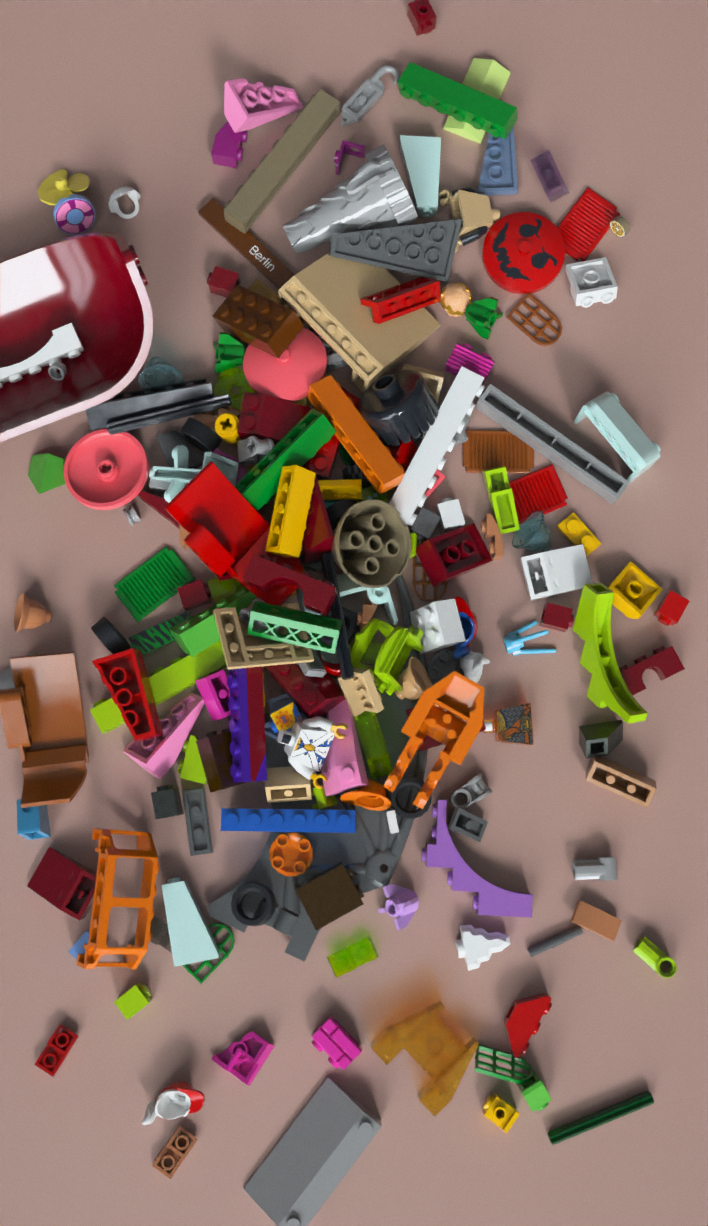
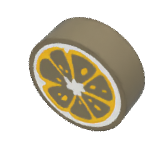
[610,216,630,238]

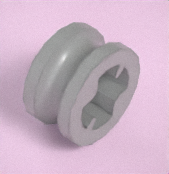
[123,505,142,526]

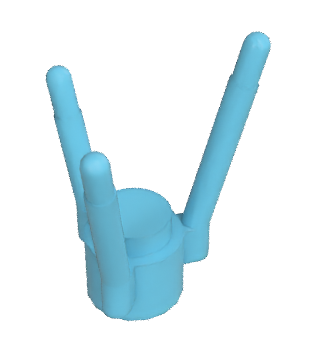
[503,621,557,656]

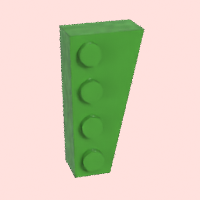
[169,587,258,657]

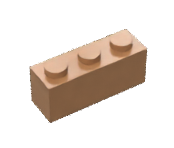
[586,756,657,808]

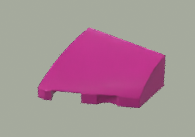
[211,1031,275,1086]

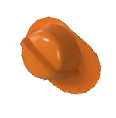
[340,779,391,811]

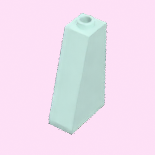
[399,135,441,218]
[162,877,221,967]

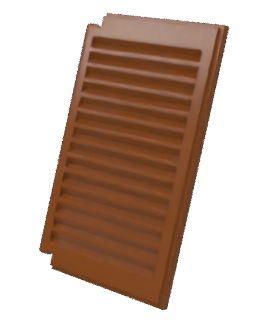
[462,430,534,474]

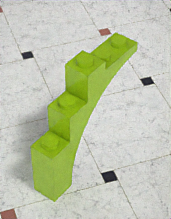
[573,583,648,723]

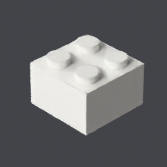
[410,599,466,654]

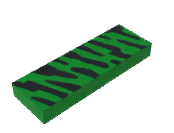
[128,611,190,656]

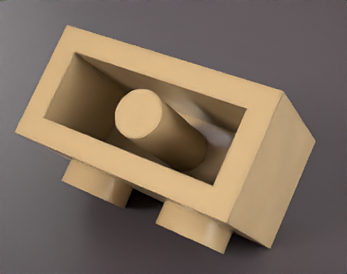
[265,766,312,803]

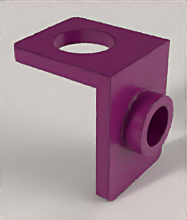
[334,140,365,175]

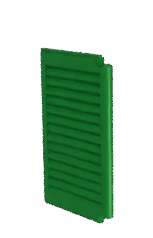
[114,546,195,623]

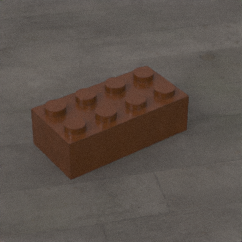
[212,284,304,359]

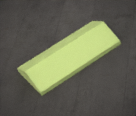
[443,58,511,144]

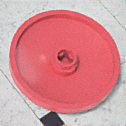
[243,328,328,402]
[64,429,149,510]

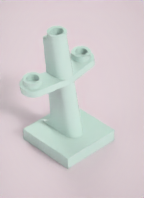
[149,445,239,503]

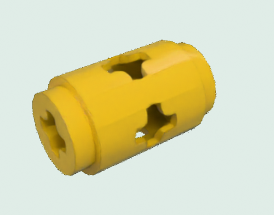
[215,413,241,446]

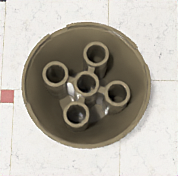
[331,500,411,588]

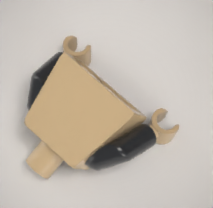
[439,187,500,253]

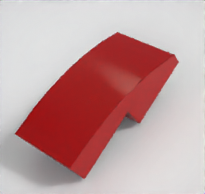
[34,1024,79,1077]

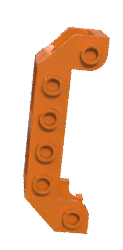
[76,828,159,969]

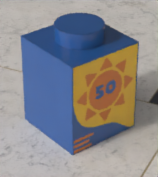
[269,702,303,733]

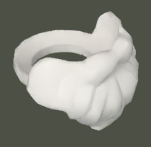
[108,186,141,219]
[460,652,490,683]

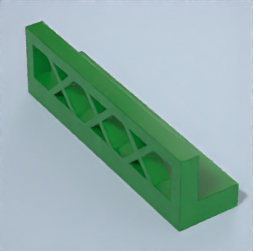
[247,601,342,654]

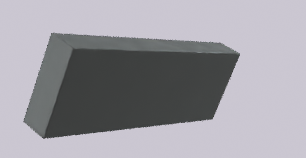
[182,787,213,856]

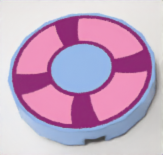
[53,194,96,235]

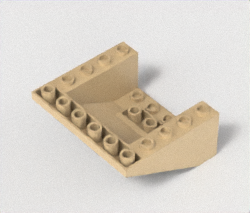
[278,253,440,394]

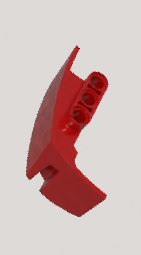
[164,461,305,606]

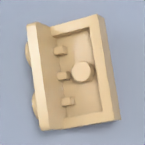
[338,667,384,716]

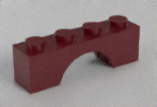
[243,555,337,617]

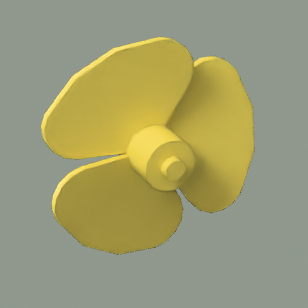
[38,169,90,206]

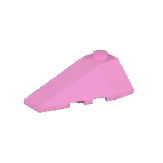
[321,700,369,796]

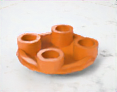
[269,832,313,876]

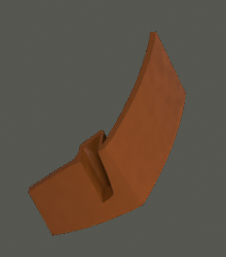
[0,652,89,808]

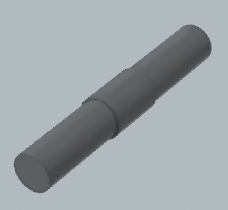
[527,926,583,957]

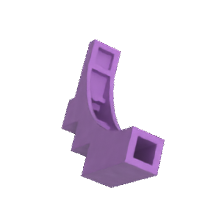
[421,800,533,917]

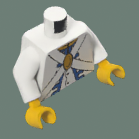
[277,716,348,789]

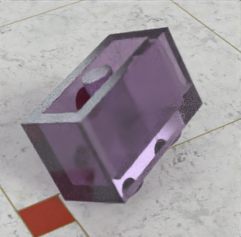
[530,150,569,202]

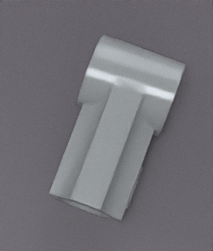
[572,857,618,880]

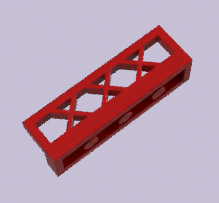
[360,277,441,324]

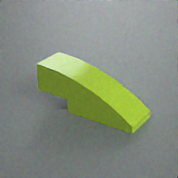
[482,466,520,534]

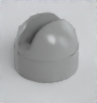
[48,361,67,381]

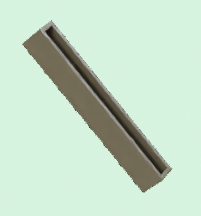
[223,89,340,234]

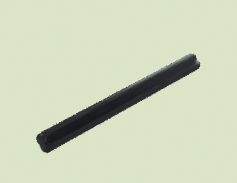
[107,394,231,435]
[321,552,354,680]

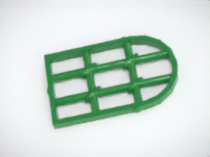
[182,923,235,984]
[475,1044,533,1084]

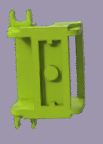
[351,618,424,696]

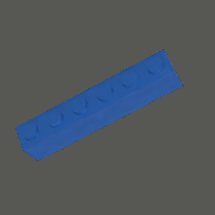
[221,808,357,833]

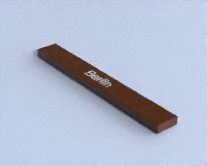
[198,198,295,289]

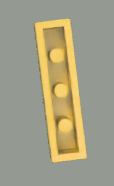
[265,465,316,558]

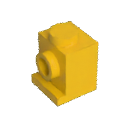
[482,1093,520,1133]

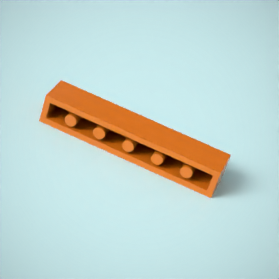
[307,375,405,495]

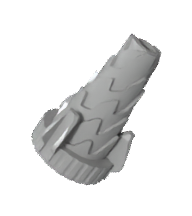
[282,144,418,254]

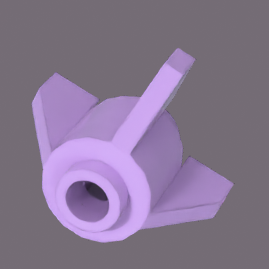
[378,884,419,930]

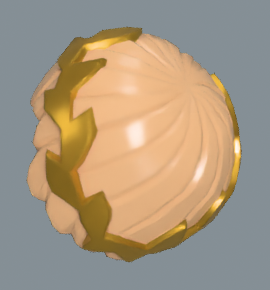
[440,282,472,317]

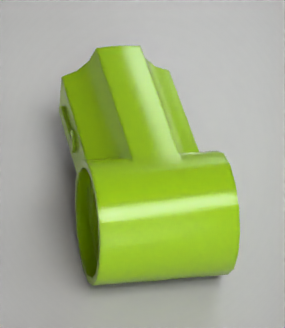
[632,936,677,978]

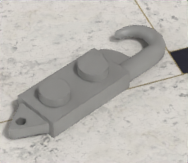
[341,65,400,126]

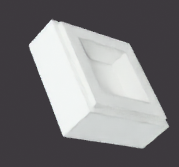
[386,810,399,834]

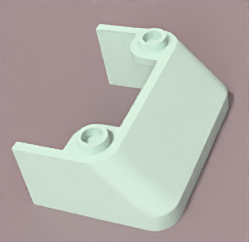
[574,392,661,484]
[297,573,398,642]

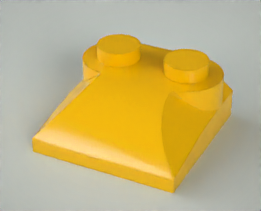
[608,561,663,619]

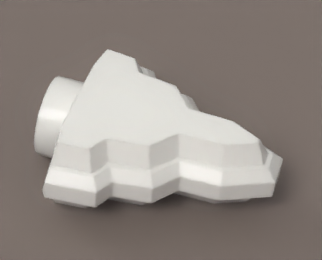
[455,924,510,971]

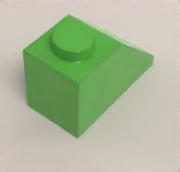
[516,1071,552,1112]

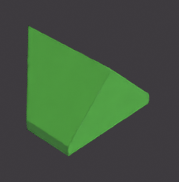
[28,453,66,494]

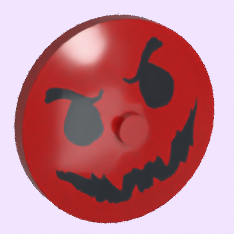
[482,212,565,294]

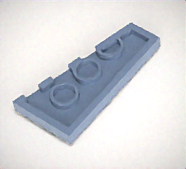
[477,126,518,196]

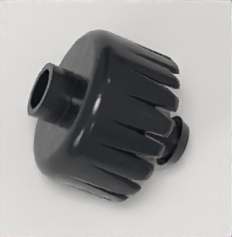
[359,370,438,446]

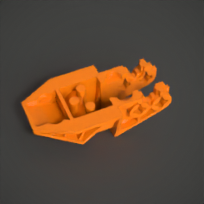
[383,671,484,809]

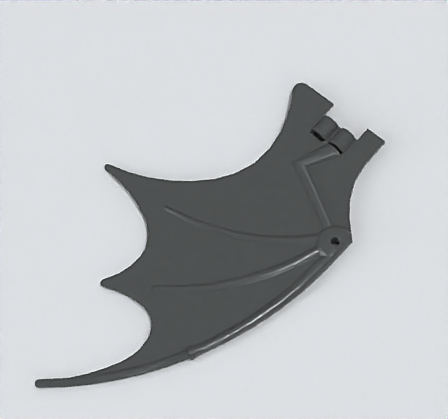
[208,574,428,962]

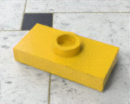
[318,479,362,500]

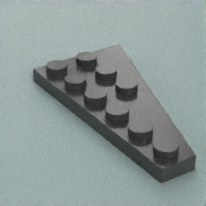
[328,219,462,282]

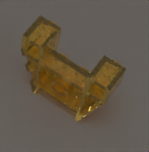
[371,1001,479,1117]

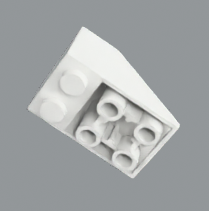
[520,544,593,601]

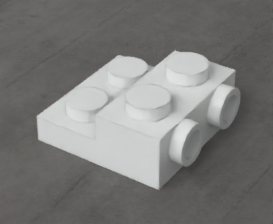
[565,257,618,307]

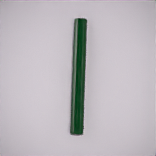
[547,1091,654,1145]

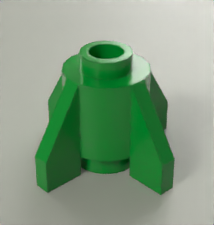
[465,297,503,340]
[213,332,246,373]

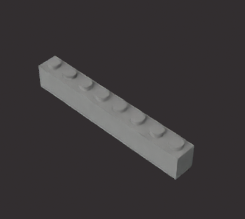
[476,384,630,505]

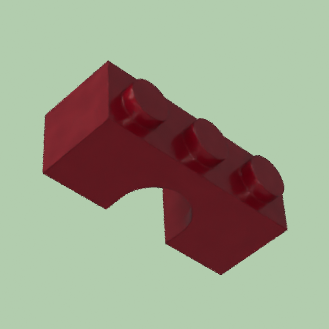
[619,645,685,695]

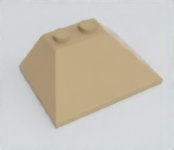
[213,603,314,669]

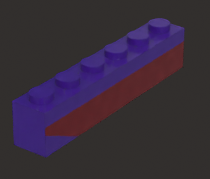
[227,666,267,783]

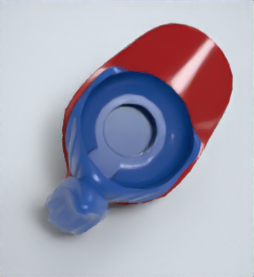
[452,597,478,660]

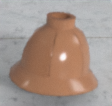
[14,592,51,632]

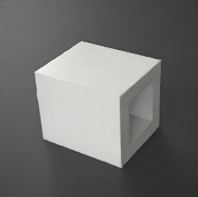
[436,497,465,532]

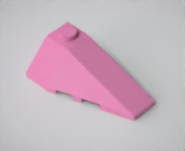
[224,78,304,133]
[123,692,204,779]

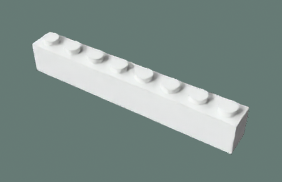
[389,366,485,526]

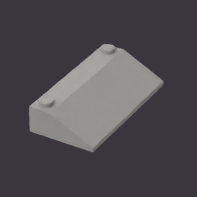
[243,1076,382,1226]

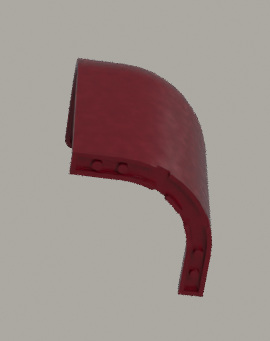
[0,232,153,442]

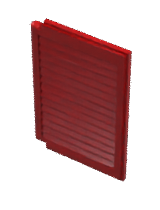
[557,187,620,261]
[509,464,568,525]

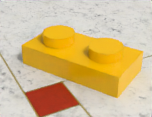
[557,512,602,557]

